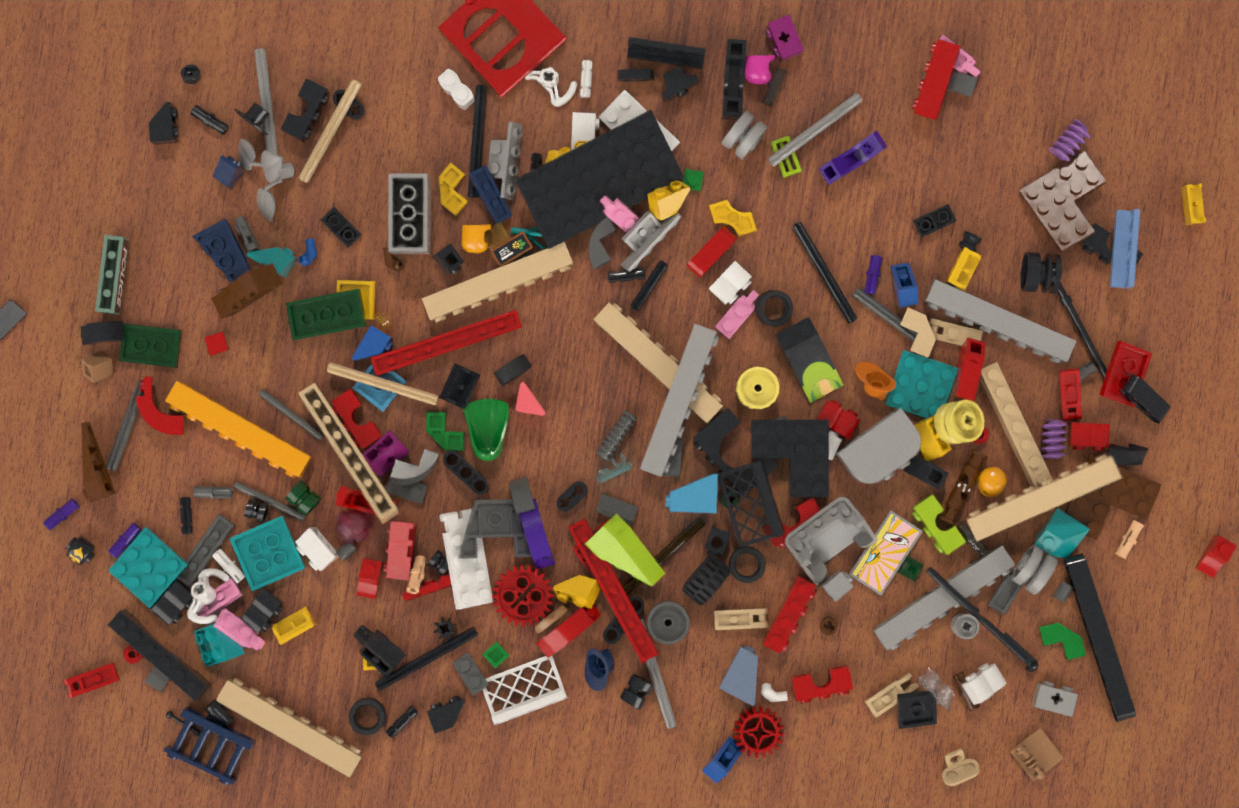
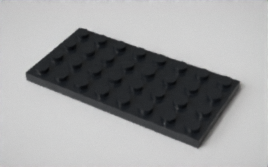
[514,110,685,249]

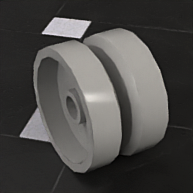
[721,110,768,160]
[1011,544,1058,595]

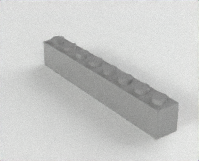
[923,279,1076,364]
[640,323,719,477]
[872,545,1015,651]

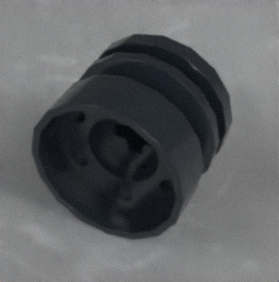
[1020,252,1062,294]

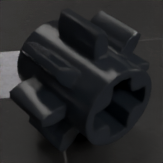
[434,616,457,640]

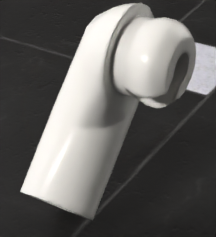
[761,683,788,702]

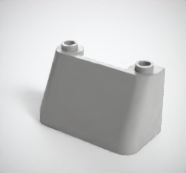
[785,497,878,585]

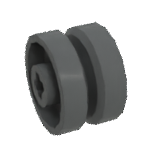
[647,600,689,644]

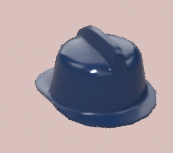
[585,648,615,691]

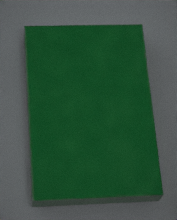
[119,323,182,368]

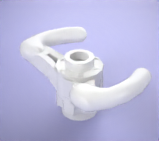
[525,67,577,107]
[187,568,229,624]

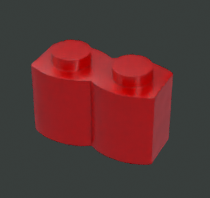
[816,399,860,440]
[1068,422,1110,451]

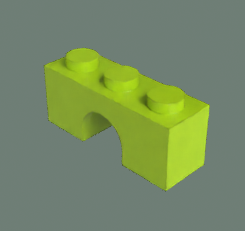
[912,494,966,555]

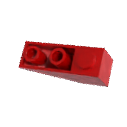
[955,337,986,401]

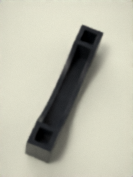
[108,609,212,701]

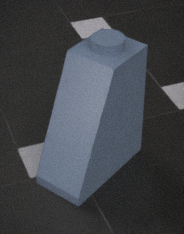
[718,645,758,706]

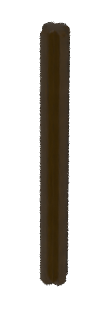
[622,517,705,596]

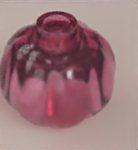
[335,509,370,544]

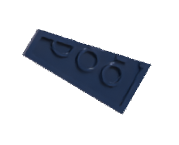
[192,219,251,282]

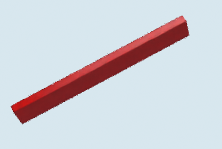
[370,309,522,376]
[568,518,659,663]

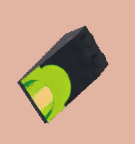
[774,317,844,403]

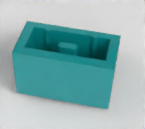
[194,624,245,667]

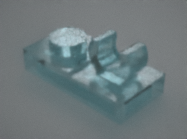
[596,454,633,484]

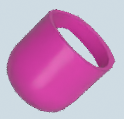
[745,55,775,85]

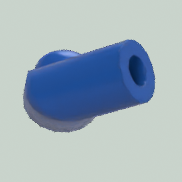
[298,238,317,266]

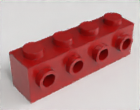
[912,39,961,121]
[762,575,817,654]

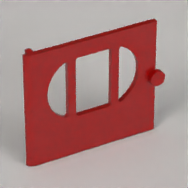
[438,0,567,98]

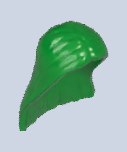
[462,398,509,461]

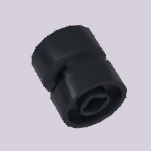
[619,674,654,710]

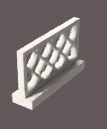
[483,656,568,725]

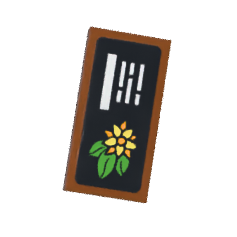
[491,232,533,267]

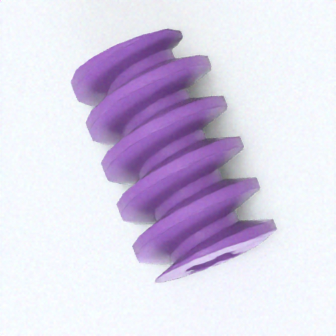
[1048,119,1090,162]
[1041,419,1067,459]

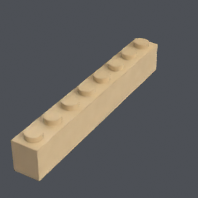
[422,242,573,323]
[593,303,722,423]
[980,362,1053,488]
[298,383,399,524]
[966,454,1122,541]
[216,678,363,778]

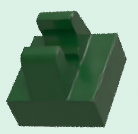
[898,556,924,582]

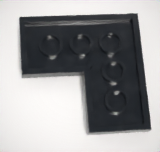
[751,419,829,497]

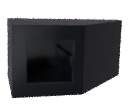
[149,102,179,145]
[903,455,949,490]
[427,695,466,733]

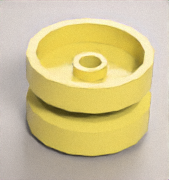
[736,367,779,410]
[934,400,984,444]

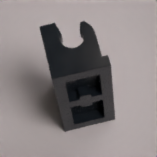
[439,363,480,410]

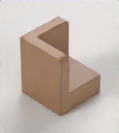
[81,352,113,383]

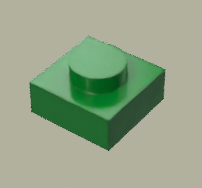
[683,169,704,192]
[482,641,510,669]

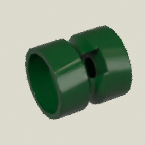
[285,480,322,517]

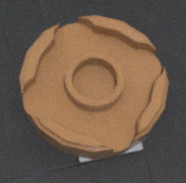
[534,605,568,634]

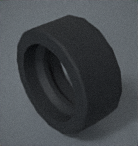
[755,290,793,327]
[494,354,532,386]
[728,546,766,583]
[349,697,386,736]

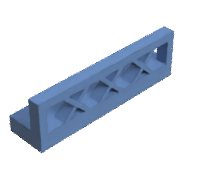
[1109,209,1140,289]

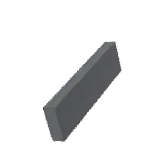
[178,514,235,587]

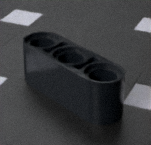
[1121,375,1171,424]
[443,451,489,494]
[603,595,644,644]

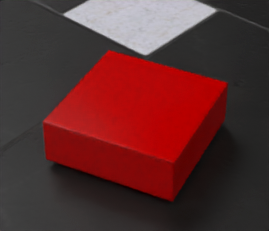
[204,332,229,356]

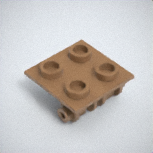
[1010,728,1064,782]

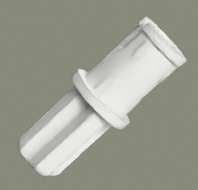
[213,549,245,584]

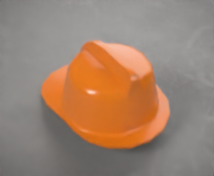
[855,361,896,400]

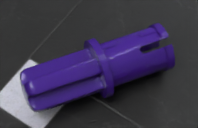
[864,255,883,294]
[43,498,80,530]
[108,522,142,558]

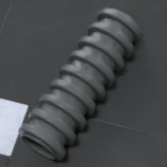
[595,410,638,461]

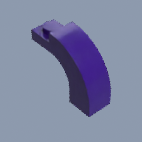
[819,131,887,185]
[520,498,555,569]

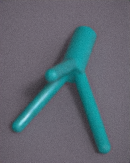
[510,226,547,250]

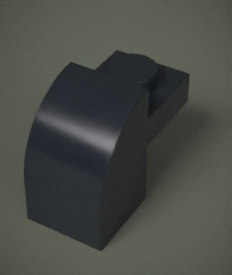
[80,321,125,345]

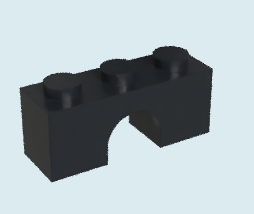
[280,78,330,143]
[1079,223,1143,265]

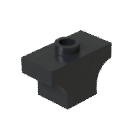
[662,66,699,103]

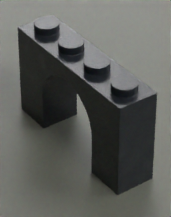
[693,408,778,495]

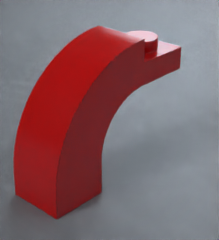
[136,376,184,435]
[335,486,398,519]
[536,604,602,658]

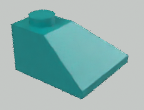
[246,247,297,278]
[1035,507,1090,559]

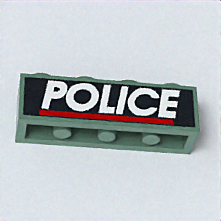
[95,235,129,315]

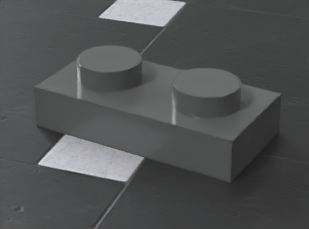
[386,479,428,504]
[452,652,489,696]

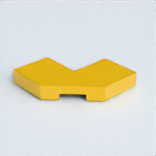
[439,162,468,216]

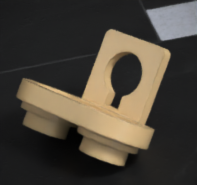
[942,749,980,786]

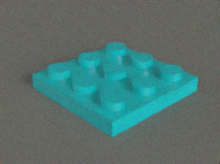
[885,350,958,418]
[229,515,306,591]
[108,527,189,608]

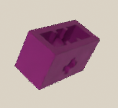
[765,15,804,62]
[362,430,410,477]

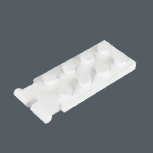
[440,508,493,610]

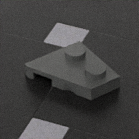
[235,216,262,252]

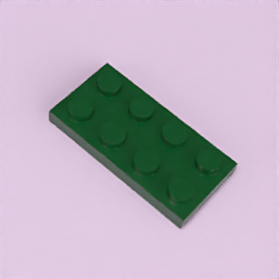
[286,289,367,341]

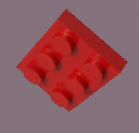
[1099,341,1152,408]

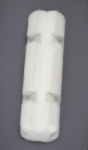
[580,60,592,98]

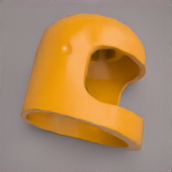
[461,224,492,253]
[977,467,1007,497]

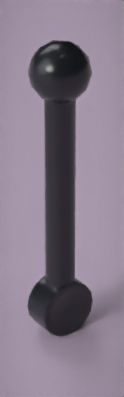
[166,711,201,736]

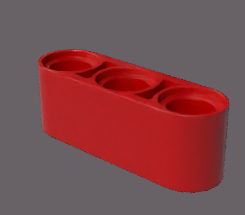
[686,226,738,278]

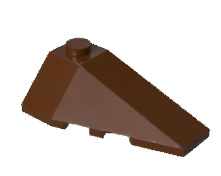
[81,422,116,502]

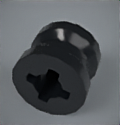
[958,231,982,252]

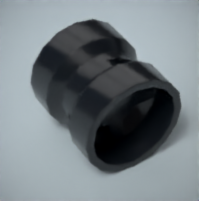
[244,499,269,523]
[427,550,448,576]

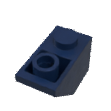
[212,155,245,190]

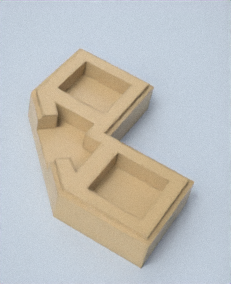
[900,308,936,358]

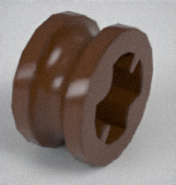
[820,618,838,635]

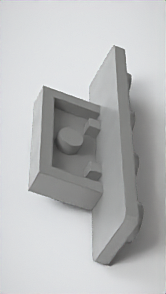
[488,122,523,200]
[621,211,682,272]

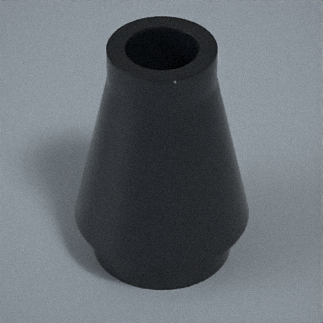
[205,699,234,727]

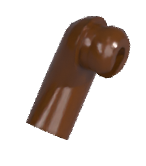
[383,247,404,272]

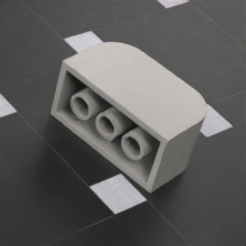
[388,174,432,254]
[835,408,921,484]

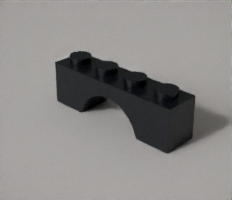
[721,39,747,120]

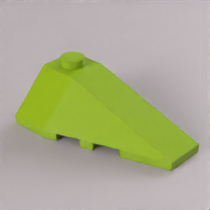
[585,513,665,587]

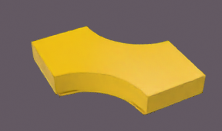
[709,200,757,237]

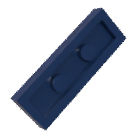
[467,165,513,225]

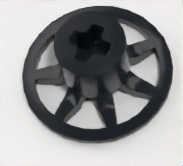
[234,102,270,135]

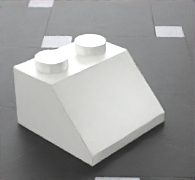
[295,527,339,571]

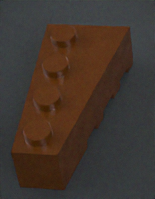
[211,263,283,319]

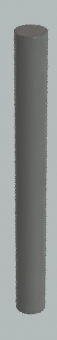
[259,389,324,441]
[234,481,305,521]

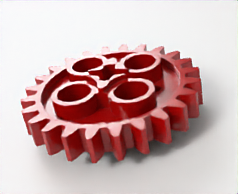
[492,564,555,627]

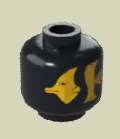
[65,536,96,565]

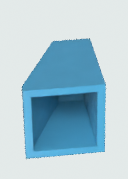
[665,474,718,513]

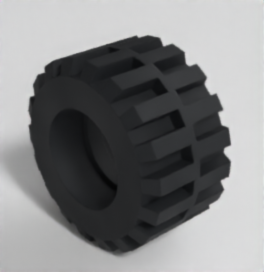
[682,554,731,606]

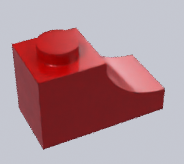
[1195,535,1237,578]
[356,557,384,599]

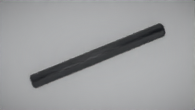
[467,85,487,198]
[792,222,857,324]
[375,627,478,691]

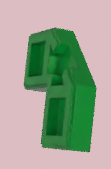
[426,412,465,451]
[1038,622,1086,660]

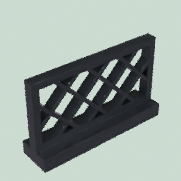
[627,37,706,70]
[718,460,785,548]

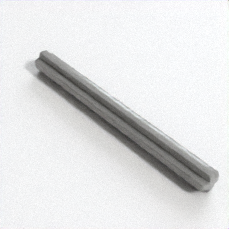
[255,48,278,155]
[768,93,862,166]
[640,617,677,729]

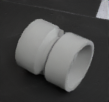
[950,612,979,639]

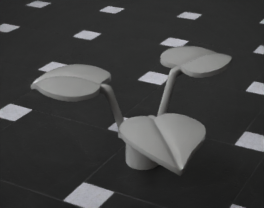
[238,138,294,222]

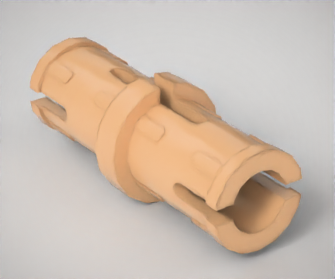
[1114,520,1144,560]
[407,556,427,594]

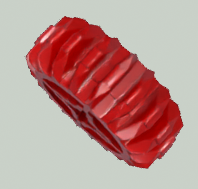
[733,706,785,758]

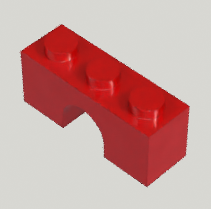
[331,389,383,450]
[762,497,821,548]
[790,665,853,704]

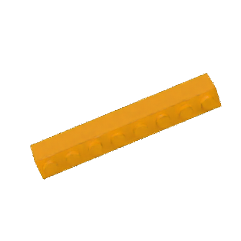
[165,381,313,479]

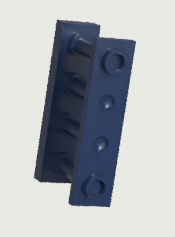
[163,707,256,785]

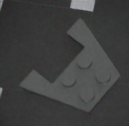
[458,499,532,559]

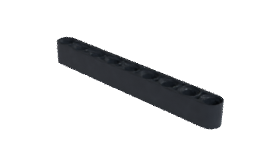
[1064,553,1136,722]

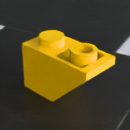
[647,181,690,221]
[553,575,601,609]

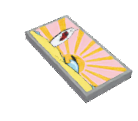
[849,510,923,595]

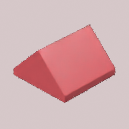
[515,382,547,416]

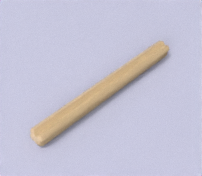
[299,79,361,183]
[327,362,438,405]

